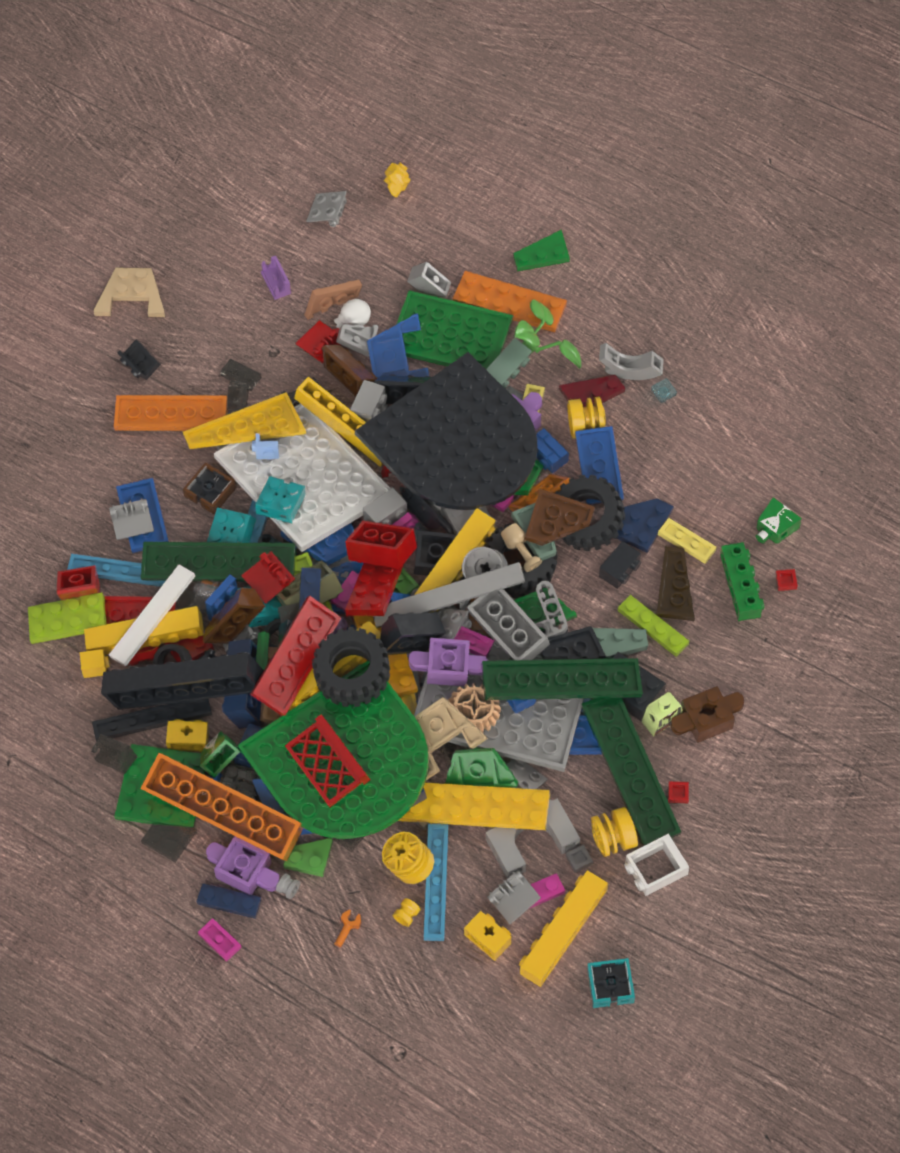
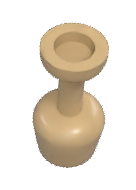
[501,523,542,572]

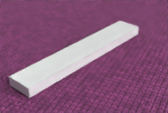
[109,565,195,667]

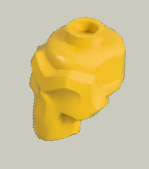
[383,162,410,197]

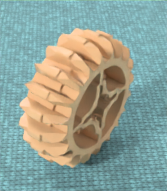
[448,683,501,733]

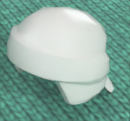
[334,299,371,329]

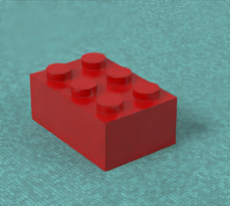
[345,520,417,569]

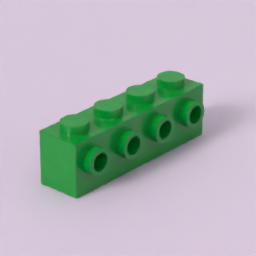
[720,542,764,621]

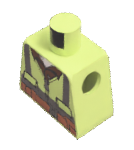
[642,692,683,737]

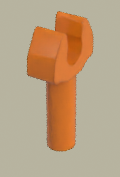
[334,909,361,947]

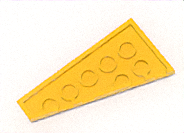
[183,392,306,449]

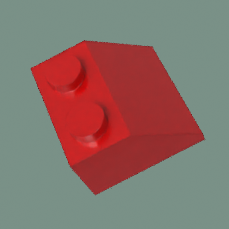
[57,565,100,600]

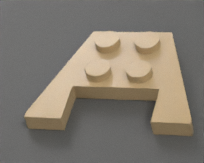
[94,268,165,317]
[415,697,488,780]

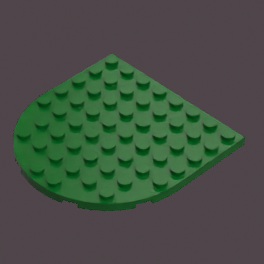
[237,660,429,839]

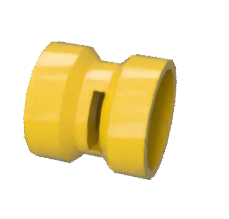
[392,898,421,927]

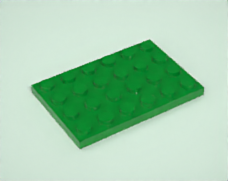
[396,291,513,369]

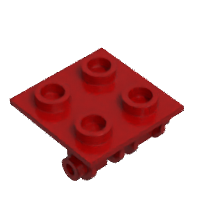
[295,320,341,364]
[241,551,295,604]

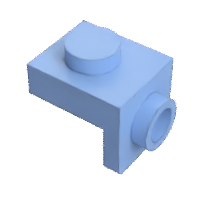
[252,433,279,460]

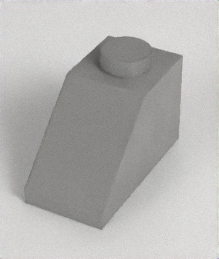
[407,262,451,297]

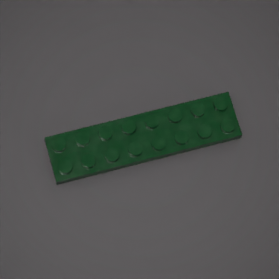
[141,542,296,582]
[481,658,643,700]
[581,698,682,846]

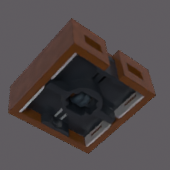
[183,462,237,515]

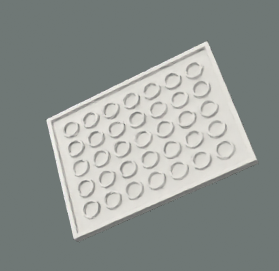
[214,404,391,552]

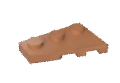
[304,280,362,320]

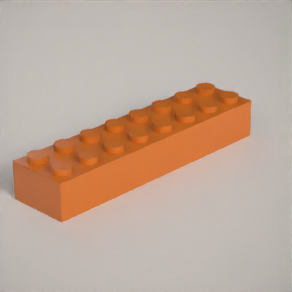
[141,753,303,861]

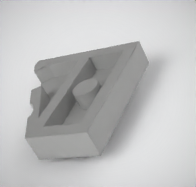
[336,324,379,357]

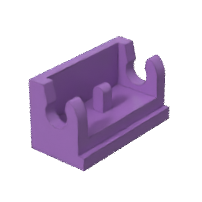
[261,256,291,300]

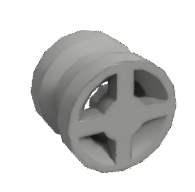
[276,874,300,899]

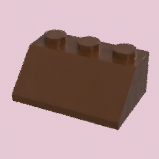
[322,345,377,397]
[203,588,265,644]

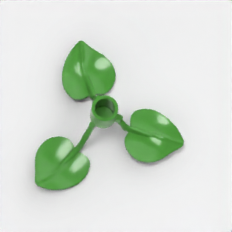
[514,299,581,369]

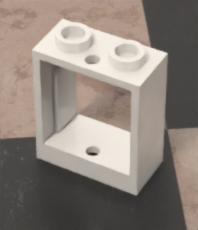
[624,834,689,896]

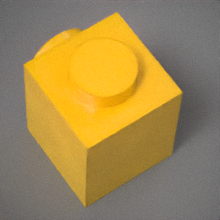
[80,649,110,678]

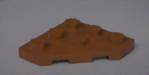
[524,489,595,546]

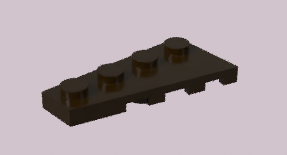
[656,546,695,621]

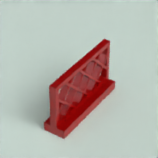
[285,714,371,807]

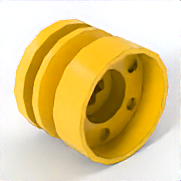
[567,397,606,439]
[591,807,638,857]
[382,832,434,884]

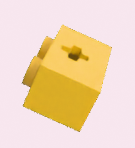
[166,719,209,752]
[464,911,511,961]

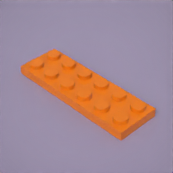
[453,271,567,332]
[114,395,227,431]

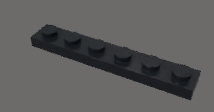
[92,699,212,742]

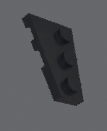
[540,626,606,660]

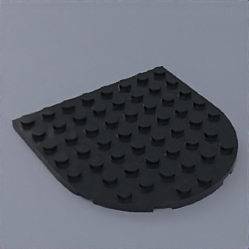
[355,352,537,510]

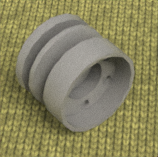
[462,547,508,579]

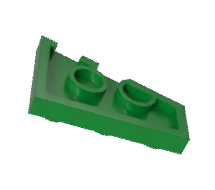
[513,229,570,272]

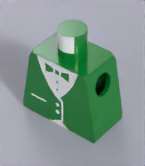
[756,497,802,544]
[200,731,240,778]

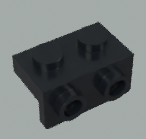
[117,339,161,380]

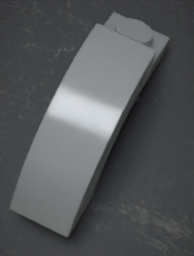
[599,343,664,380]

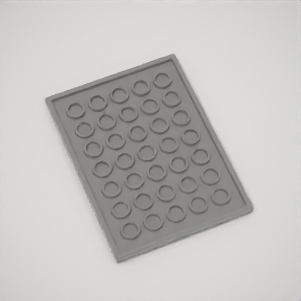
[414,642,584,772]

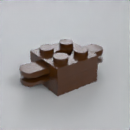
[671,686,744,743]

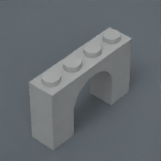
[486,798,580,879]

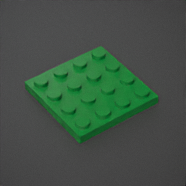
[115,744,207,830]

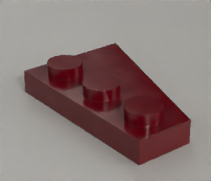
[559,375,625,407]

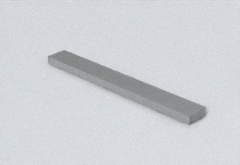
[373,562,525,628]

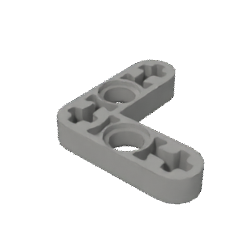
[535,581,568,638]

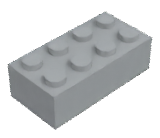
[467,589,550,660]

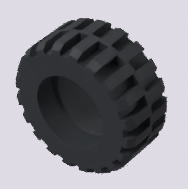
[555,475,625,551]
[483,523,558,598]
[312,627,390,707]

